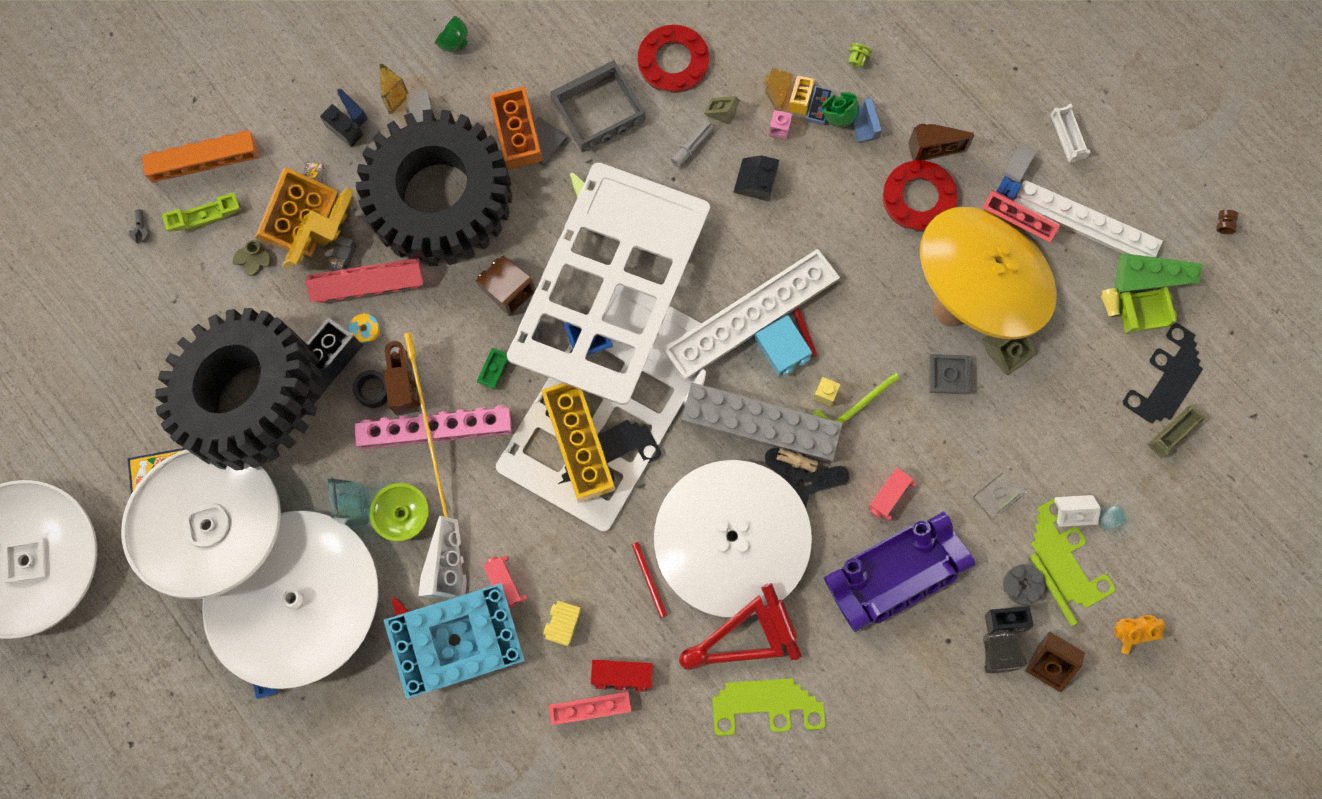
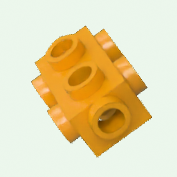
[1114,615,1165,655]

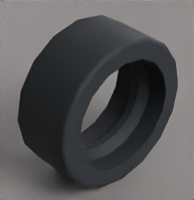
[353,370,388,408]

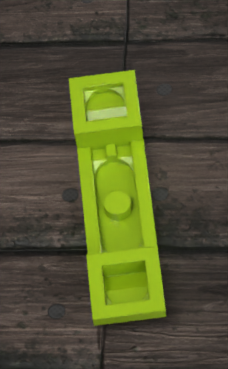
[161,192,240,232]

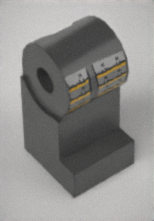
[328,235,357,271]

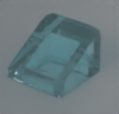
[1099,504,1127,531]

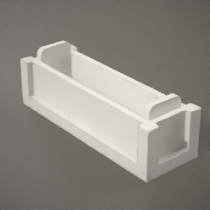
[1050,104,1090,163]

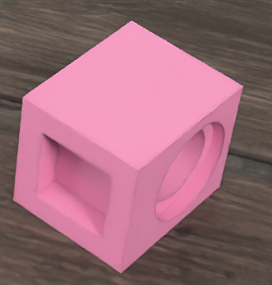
[769,110,792,140]

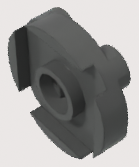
[1003,564,1045,605]

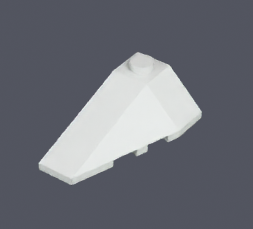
[418,516,467,600]

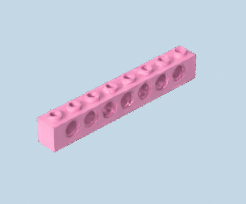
[355,406,513,450]

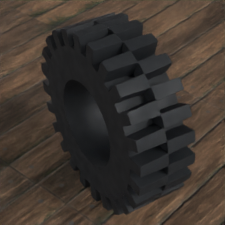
[356,109,512,266]
[155,308,322,471]

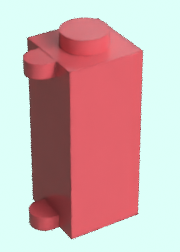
[868,468,916,521]
[483,556,527,608]

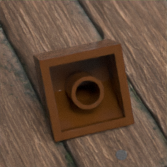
[1025,631,1085,692]

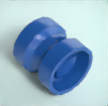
[996,176,1022,200]

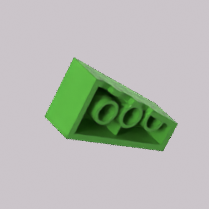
[1114,254,1202,292]

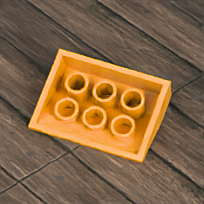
[254,167,338,258]

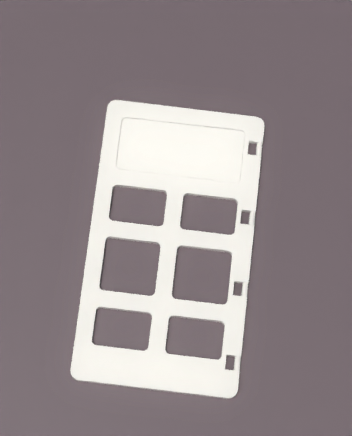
[507,163,710,405]
[496,285,702,532]

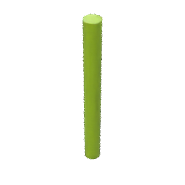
[1029,553,1078,626]

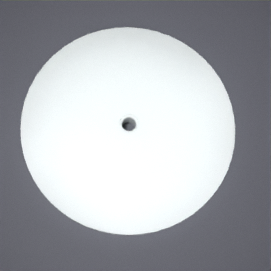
[202,511,378,689]

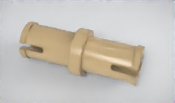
[777,448,818,472]

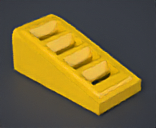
[789,76,815,115]

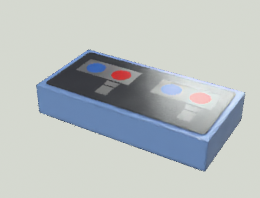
[806,86,833,125]

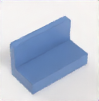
[852,98,882,143]

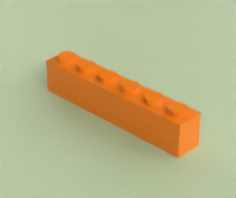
[142,131,259,183]

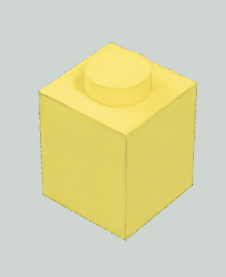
[813,377,840,407]

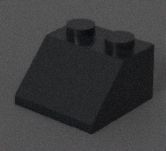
[733,155,779,202]

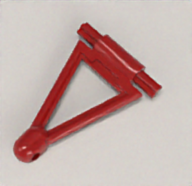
[679,583,802,670]

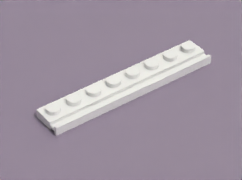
[1014,180,1163,257]

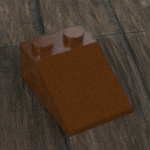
[908,124,974,160]

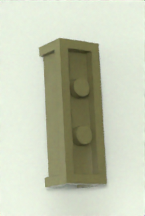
[1147,403,1207,458]

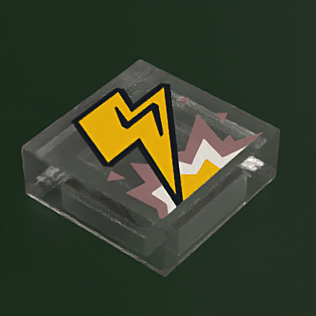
[304,162,325,182]

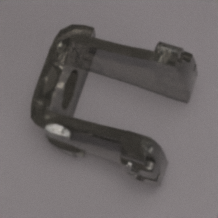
[983,630,1027,674]

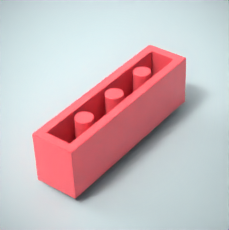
[983,190,1060,242]

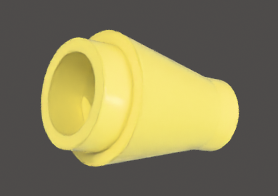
[1100,288,1120,317]

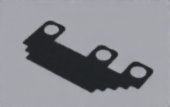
[1123,323,1203,424]
[558,420,661,484]

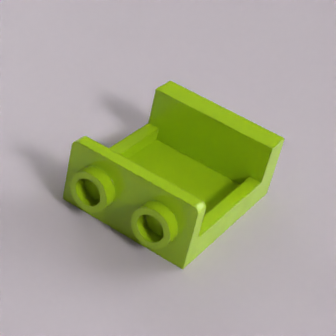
[1119,286,1177,334]

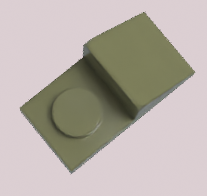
[704,96,740,124]

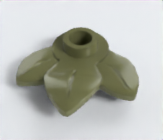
[232,240,270,276]

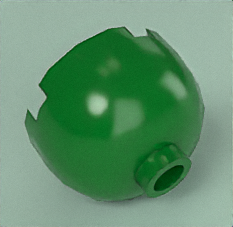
[434,16,468,52]
[822,92,859,127]

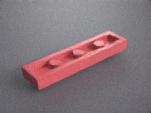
[548,692,632,726]

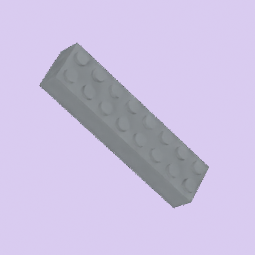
[681,383,842,463]

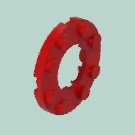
[637,24,709,93]
[882,160,958,232]

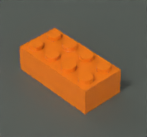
[489,86,543,170]

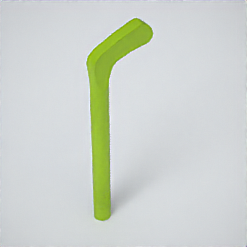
[813,373,900,425]

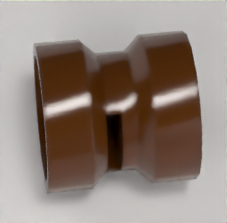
[1216,210,1239,234]

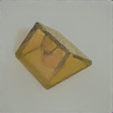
[379,64,409,114]

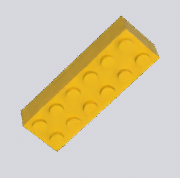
[541,383,615,503]

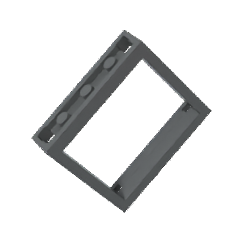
[550,60,646,152]

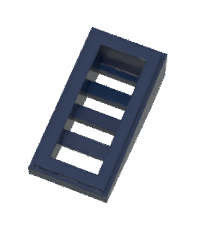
[337,88,368,127]

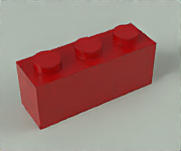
[591,660,653,692]

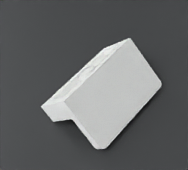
[1054,495,1101,527]

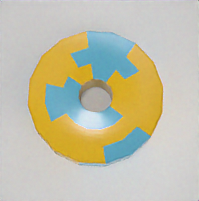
[349,313,380,344]

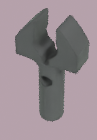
[129,209,150,244]

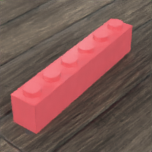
[305,258,424,303]

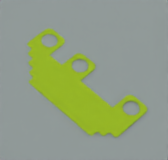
[1031,498,1115,608]
[712,678,825,736]

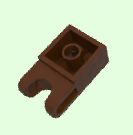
[383,341,420,416]

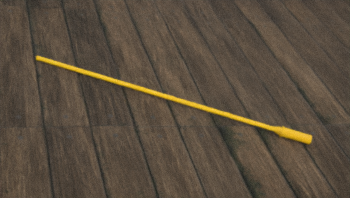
[404,332,448,517]

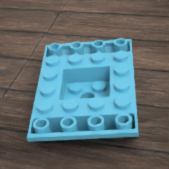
[384,583,525,699]

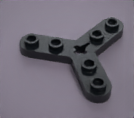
[764,448,849,508]

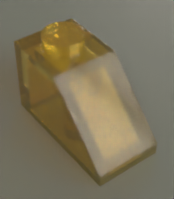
[764,68,793,111]

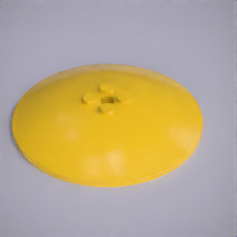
[920,207,1057,339]

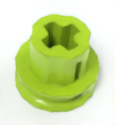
[848,43,873,68]

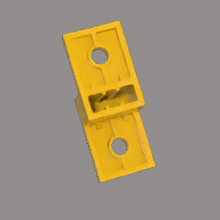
[282,187,355,270]

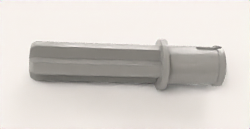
[671,122,713,167]

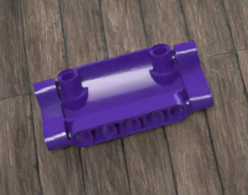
[824,511,976,632]

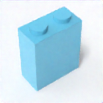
[755,315,812,377]

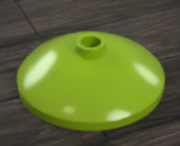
[370,483,429,542]

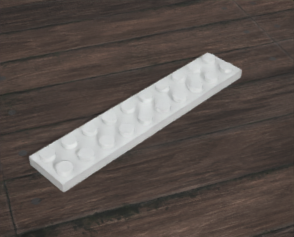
[663,249,840,381]

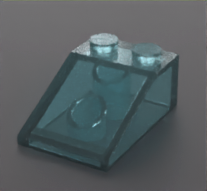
[327,478,370,527]

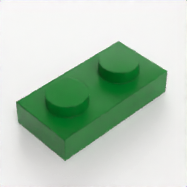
[477,347,508,390]

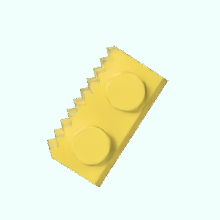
[543,601,582,647]

